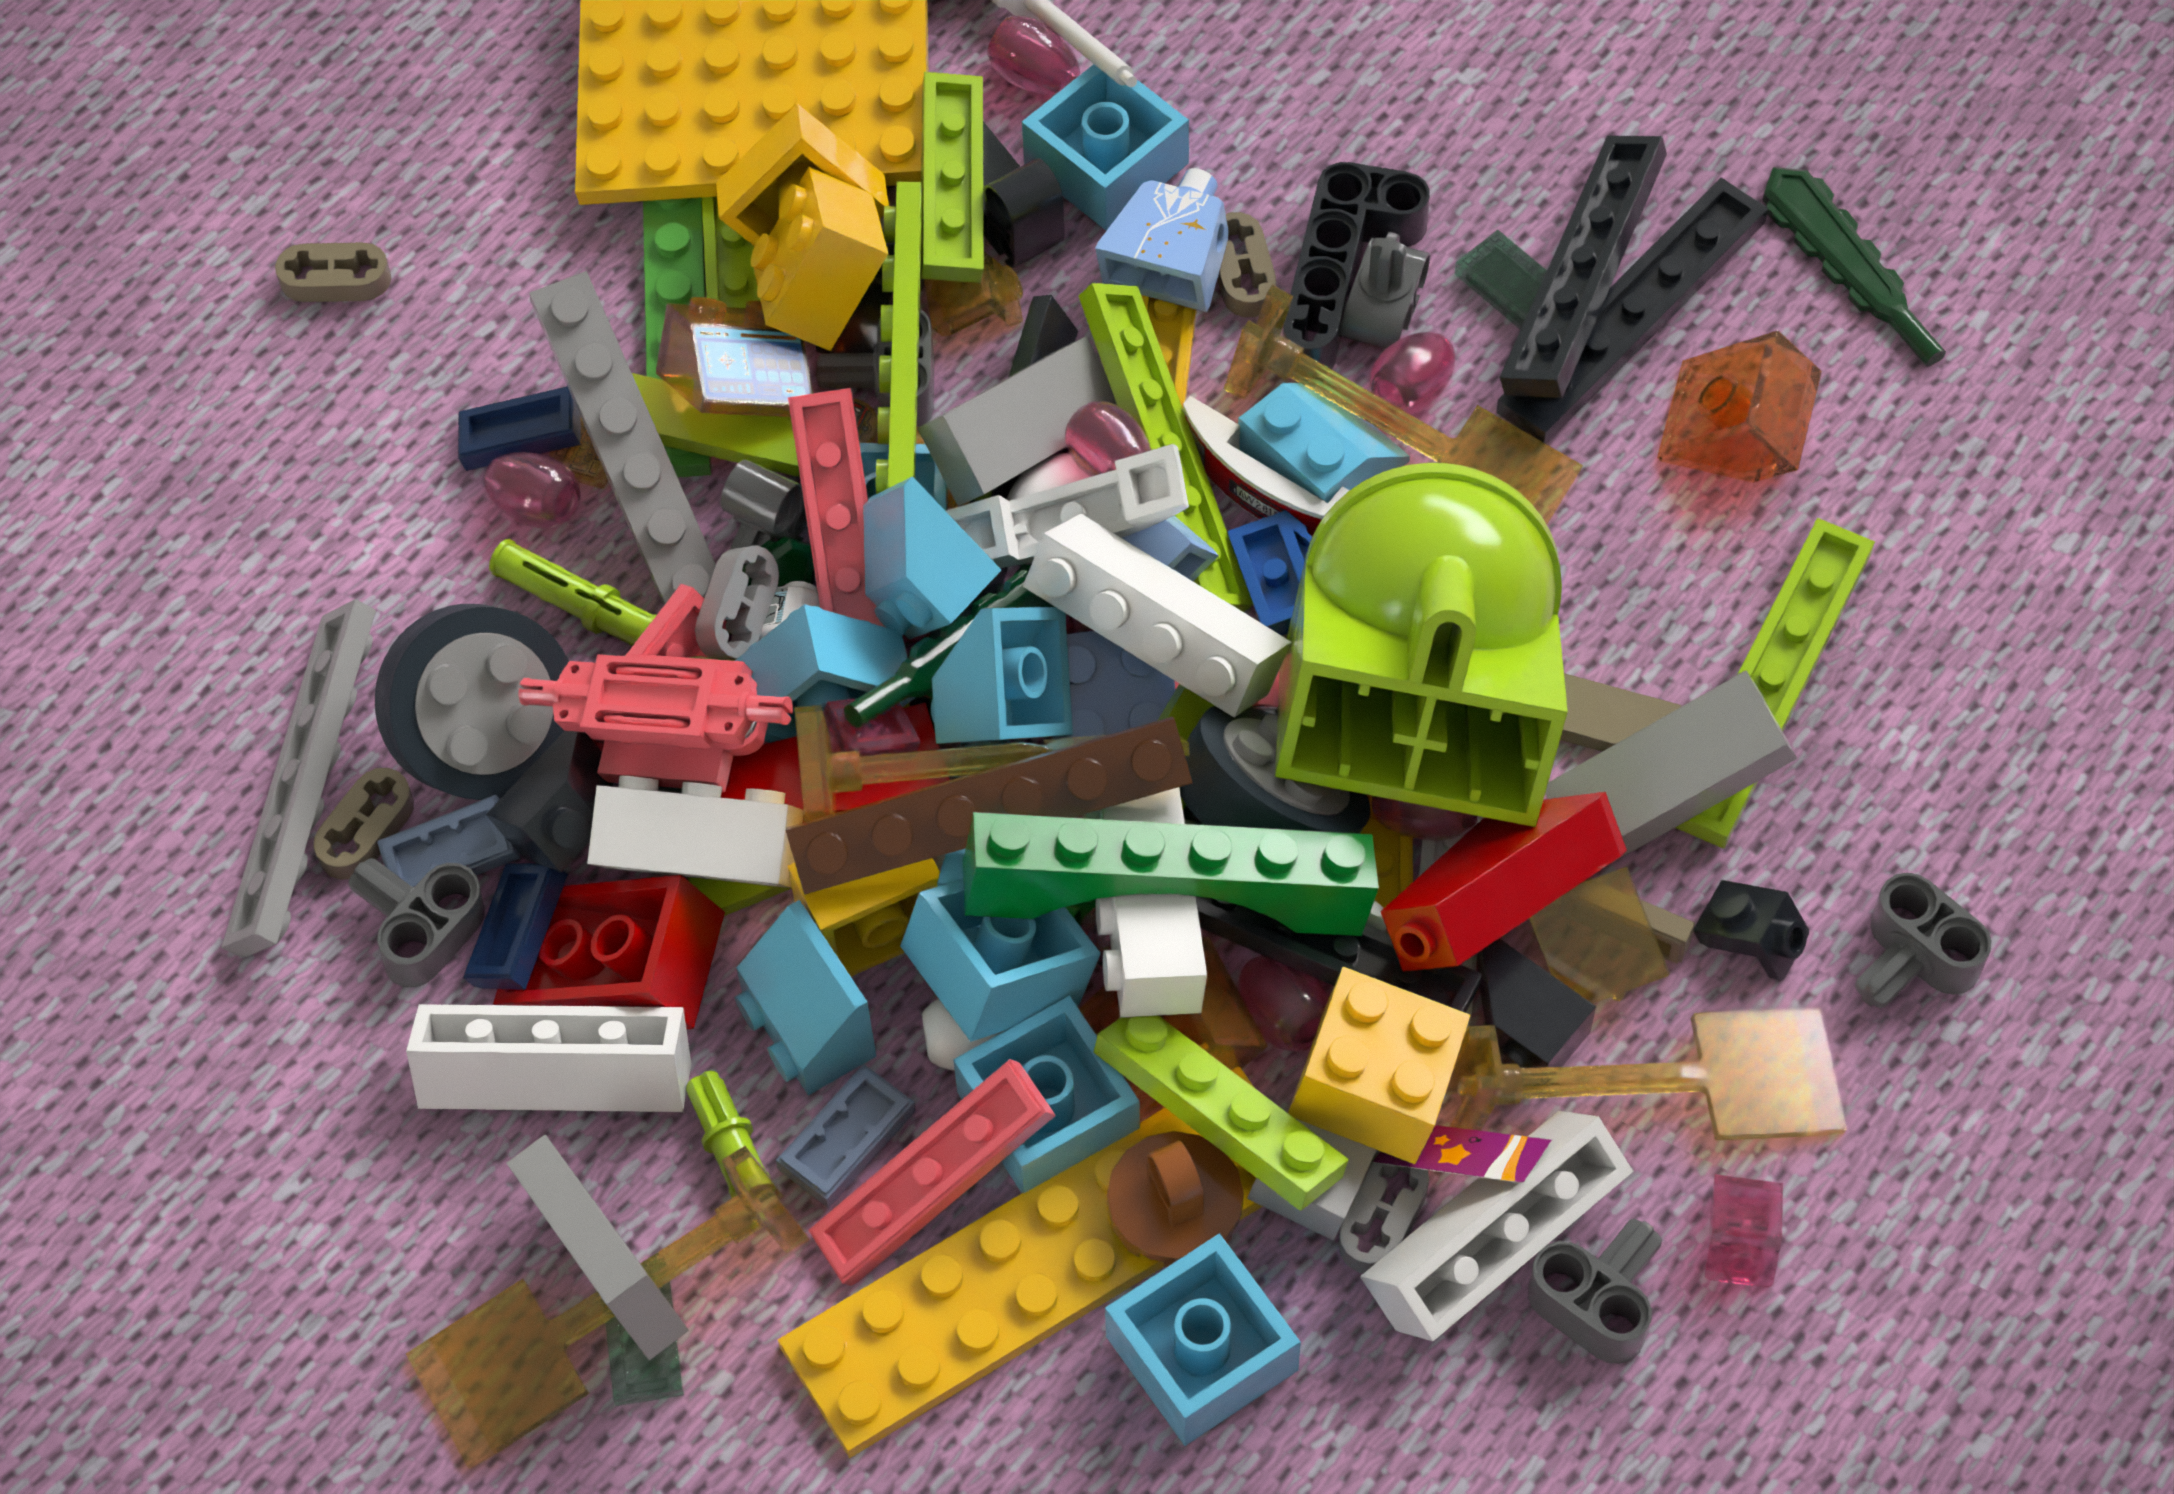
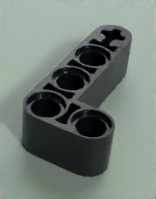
[983,121,1065,269]
[1282,162,1430,381]

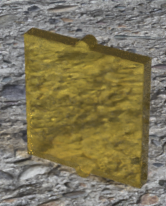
[1529,866,1670,1004]

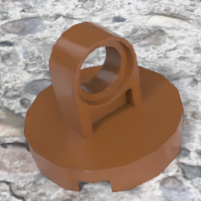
[1107,1131,1244,1267]

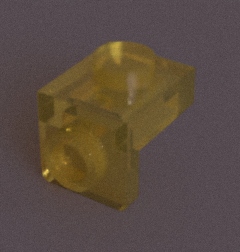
[924,251,1023,336]

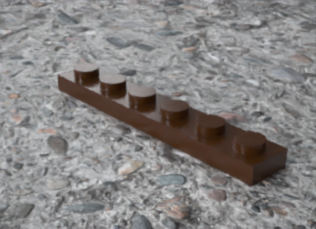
[785,717,1193,895]

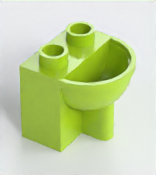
[1275,463,1568,827]

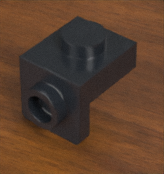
[1693,880,1809,981]

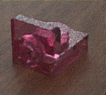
[810,699,921,791]
[1705,1174,1783,1288]

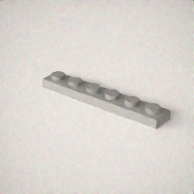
[529,271,716,606]
[221,599,376,957]

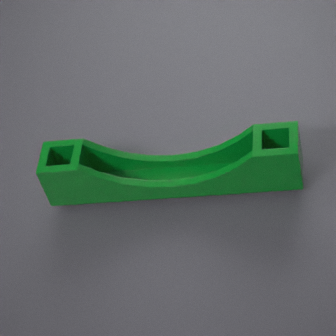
[963,812,1379,936]

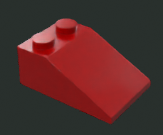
[493,875,725,1030]

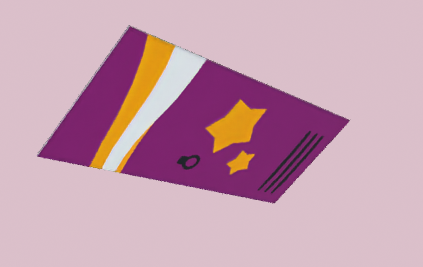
[1373,1125,1552,1183]

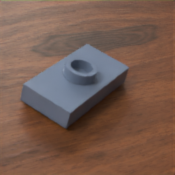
[377,795,520,887]
[776,1064,916,1209]

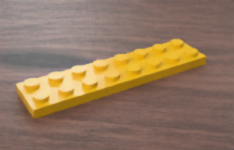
[777,1064,1263,1458]

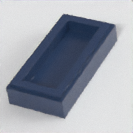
[458,386,581,471]
[463,863,568,990]

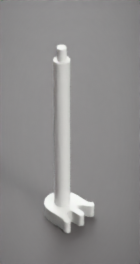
[991,0,1137,88]

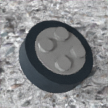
[375,604,569,800]
[1179,706,1371,834]

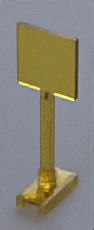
[1223,284,1583,525]
[794,705,1190,822]
[1445,1008,1847,1141]
[405,1146,810,1469]

